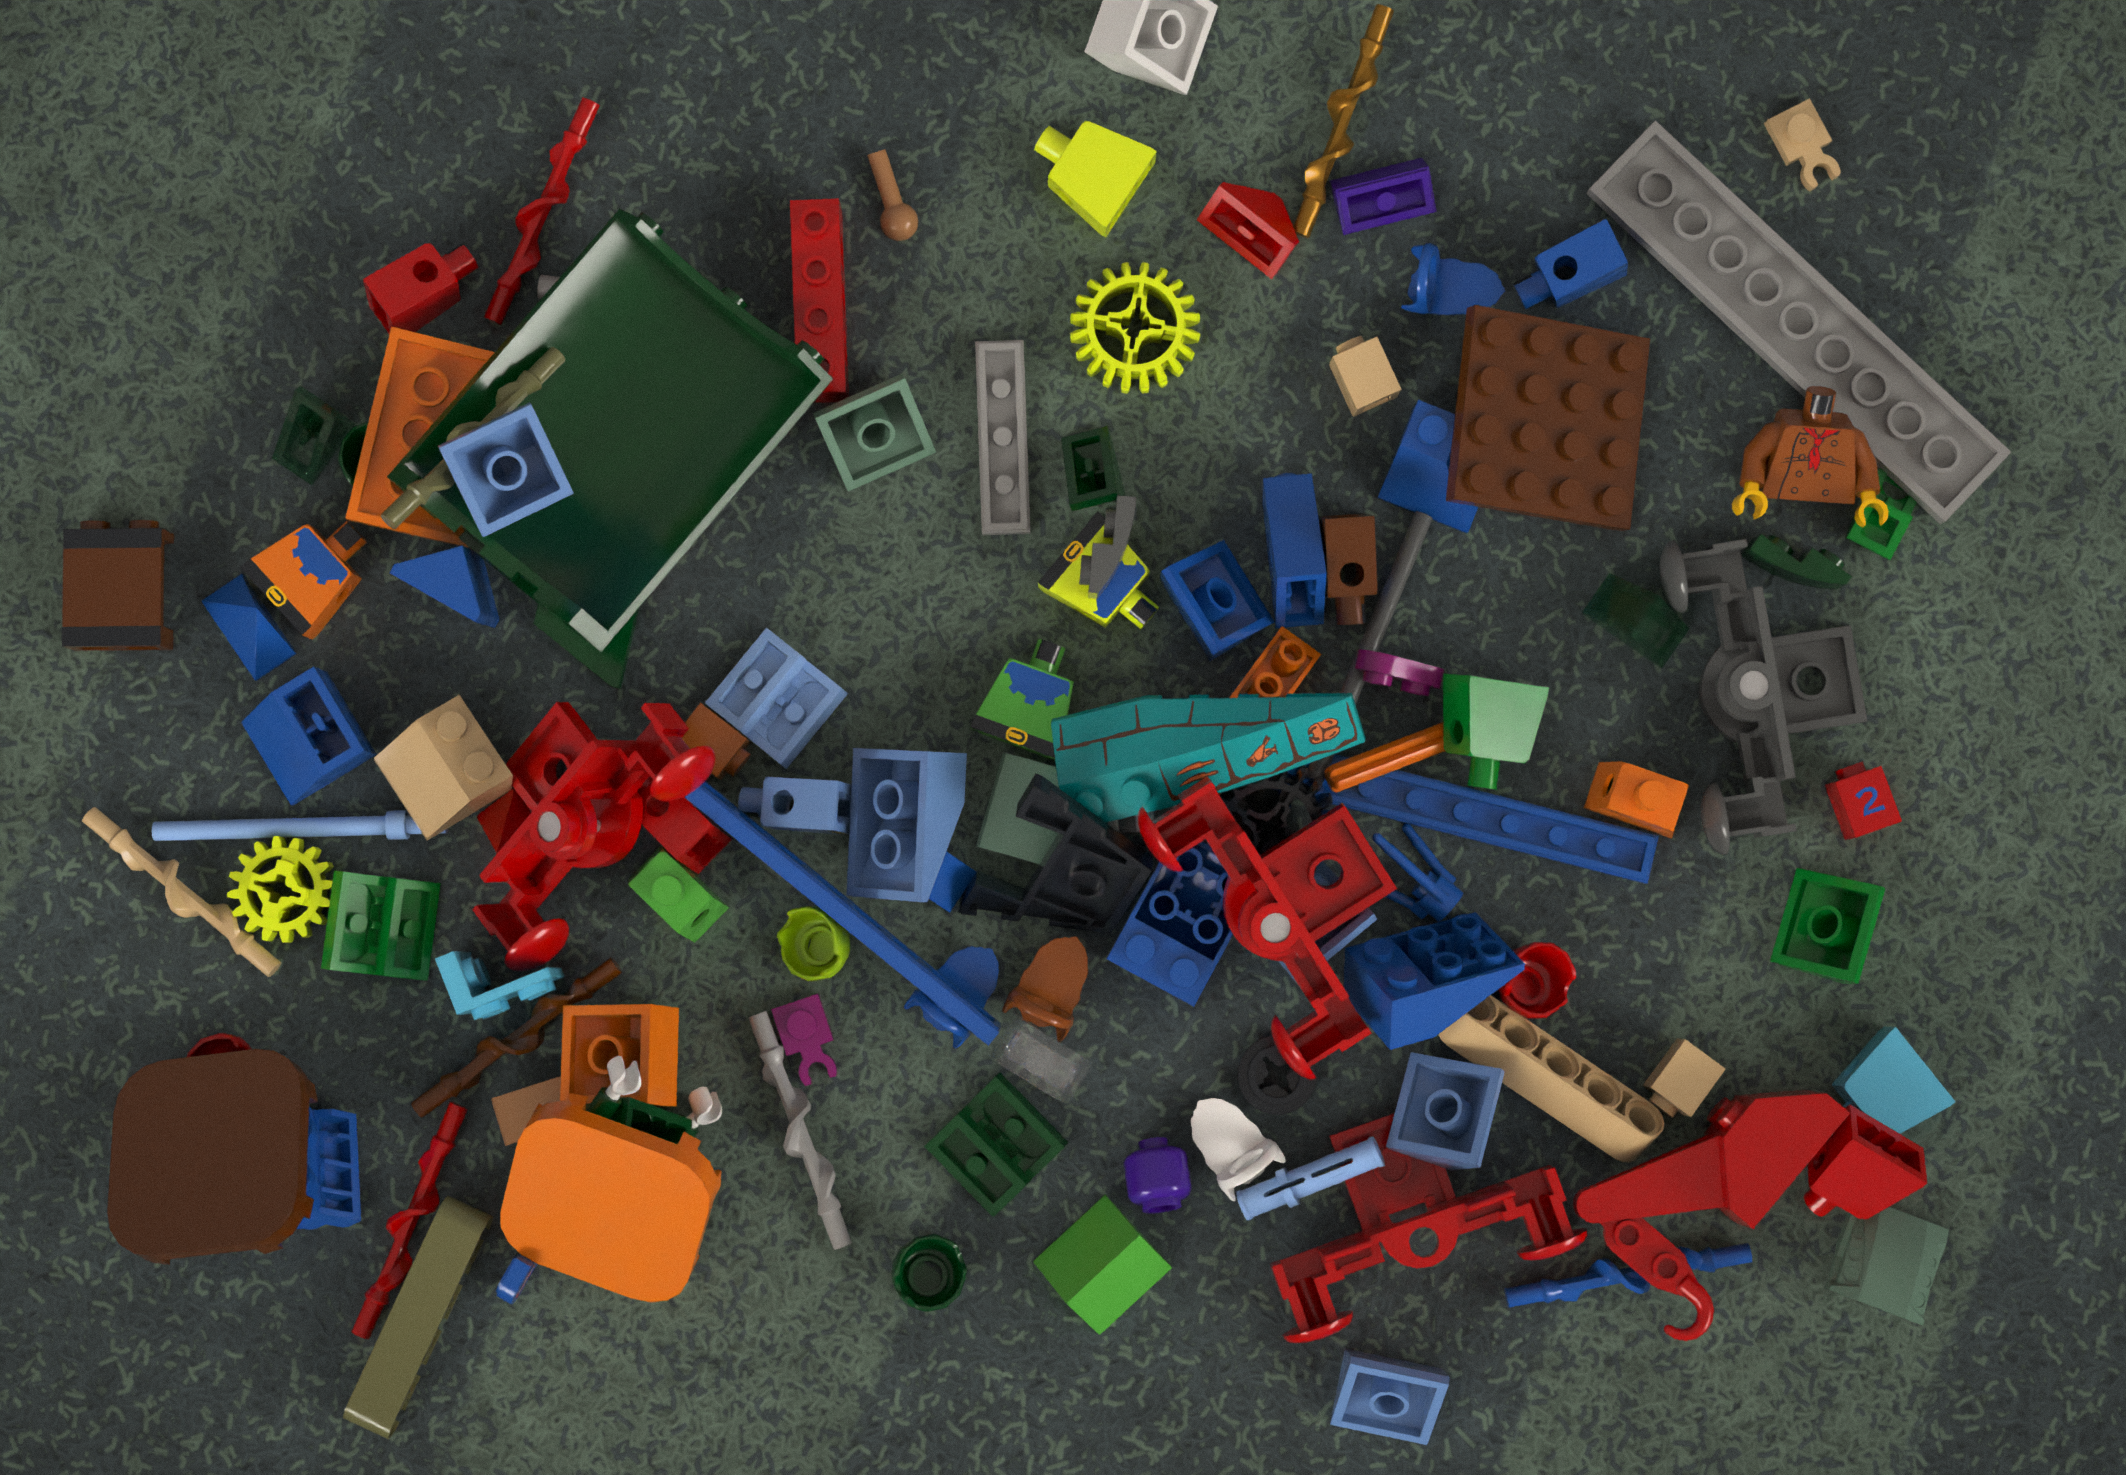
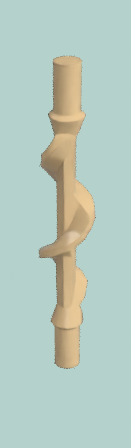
[82,807,282,977]

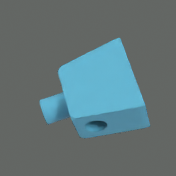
[1832,1026,1955,1134]

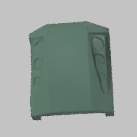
[1825,1207,1949,1325]

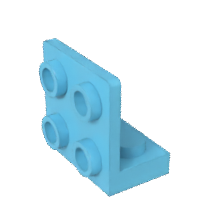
[435,951,565,1020]

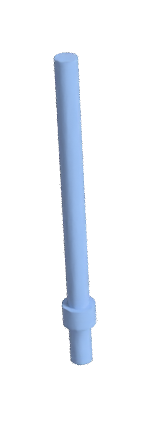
[152,810,448,841]

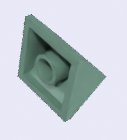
[813,373,936,492]

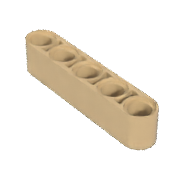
[1438,995,1664,1163]

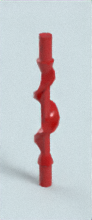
[484,97,600,325]
[351,1102,468,1339]

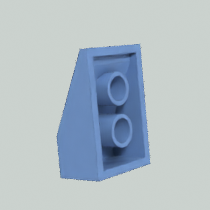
[846,748,967,902]

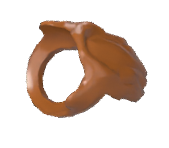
[1002,936,1088,1041]

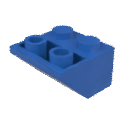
[241,666,377,806]

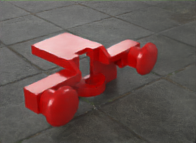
[1270,1112,1588,1343]

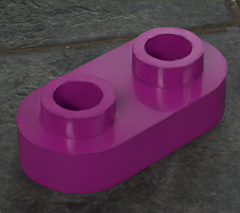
[1354,649,1444,697]

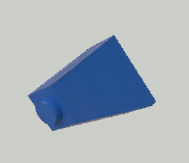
[1262,473,1327,629]

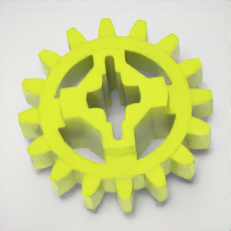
[227,836,334,943]

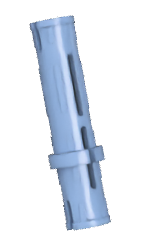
[1236,1136,1385,1221]

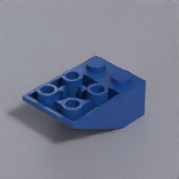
[1106,842,1233,1007]
[1344,912,1525,1050]

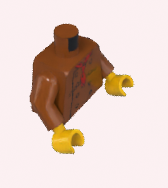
[1732,386,1889,528]

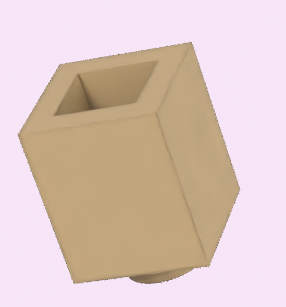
[1329,336,1402,417]
[1643,1038,1726,1118]

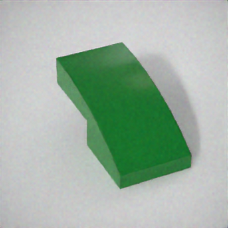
[1845,467,1917,560]

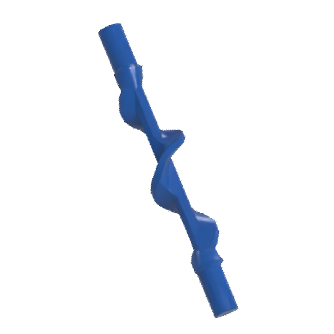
[1504,1243,1752,1308]

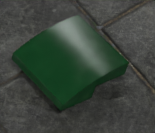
[924,1072,1069,1217]

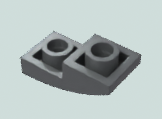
[1079,495,1137,599]

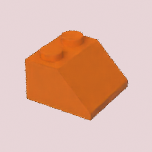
[560,1004,679,1107]

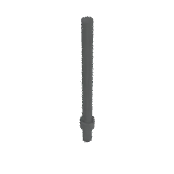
[1305,511,1433,784]

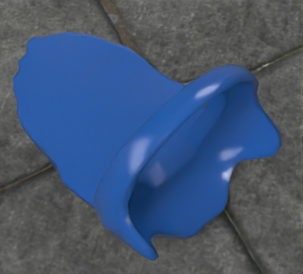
[1401,243,1505,315]
[904,946,999,1049]

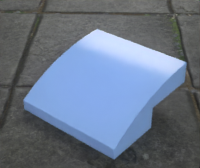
[705,627,848,769]

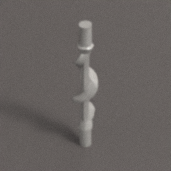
[748,1011,852,1250]

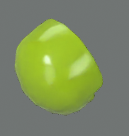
[777,906,850,981]

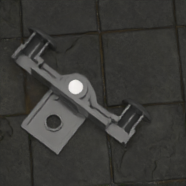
[1660,539,1867,855]

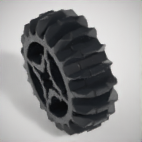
[1218,765,1333,873]

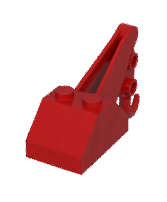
[1573,1090,1850,1341]

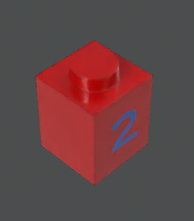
[1825,761,1902,840]

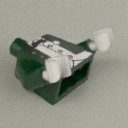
[585,1056,722,1144]

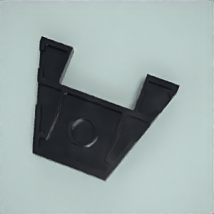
[958,773,1153,934]

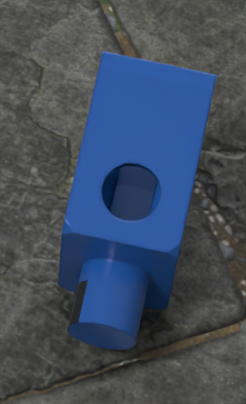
[1513,219,1628,309]

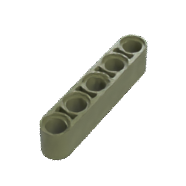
[343,1196,493,1439]

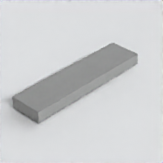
[975,340,1031,535]

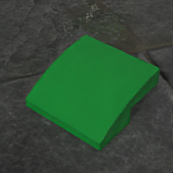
[321,871,441,981]

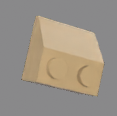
[374,695,513,841]

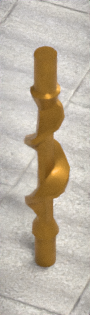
[1293,4,1394,239]

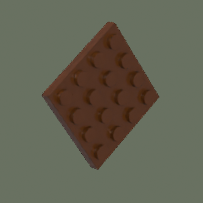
[1446,305,1650,531]

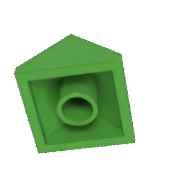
[1033,1194,1172,1335]

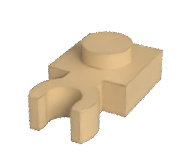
[1764,98,1840,191]

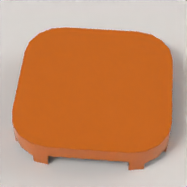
[500,1093,721,1302]

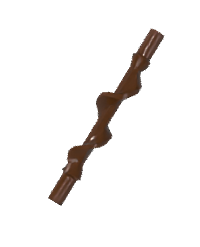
[411,957,622,1118]

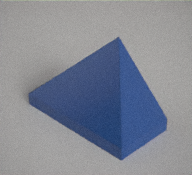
[202,574,297,681]

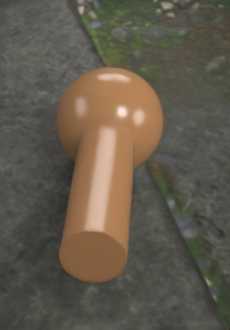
[867,149,918,241]

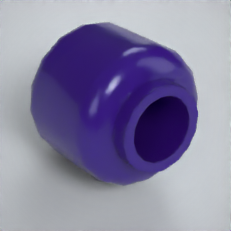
[1124,1137,1192,1214]

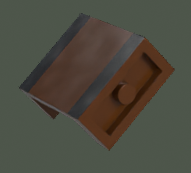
[62,520,174,651]

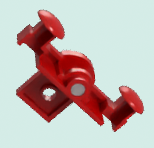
[472,702,716,972]
[1138,776,1397,1080]

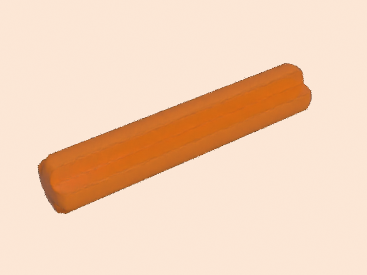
[1324,722,1445,792]

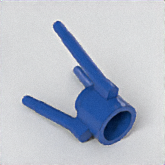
[1372,823,1463,922]

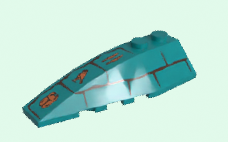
[1051,693,1366,822]

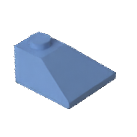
[438,402,574,537]

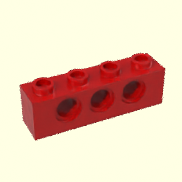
[790,198,849,403]

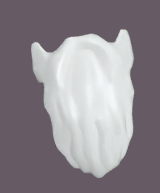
[1191,1098,1286,1201]

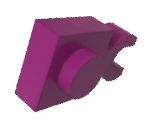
[771,994,837,1086]

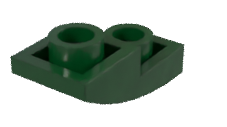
[1741,534,1852,590]

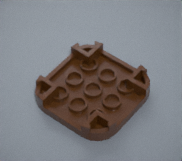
[107,1049,318,1265]

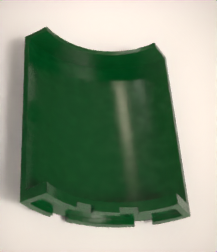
[387,209,833,652]

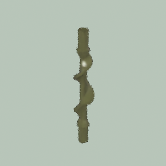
[381,347,566,529]

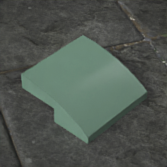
[976,753,1059,865]

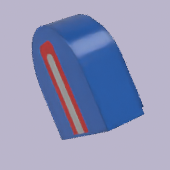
[495,1253,537,1305]

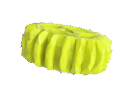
[1070,262,1200,394]

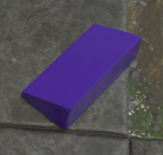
[1329,158,1437,235]

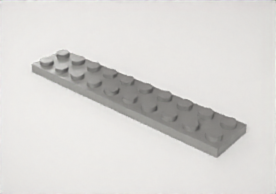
[1586,120,2011,524]

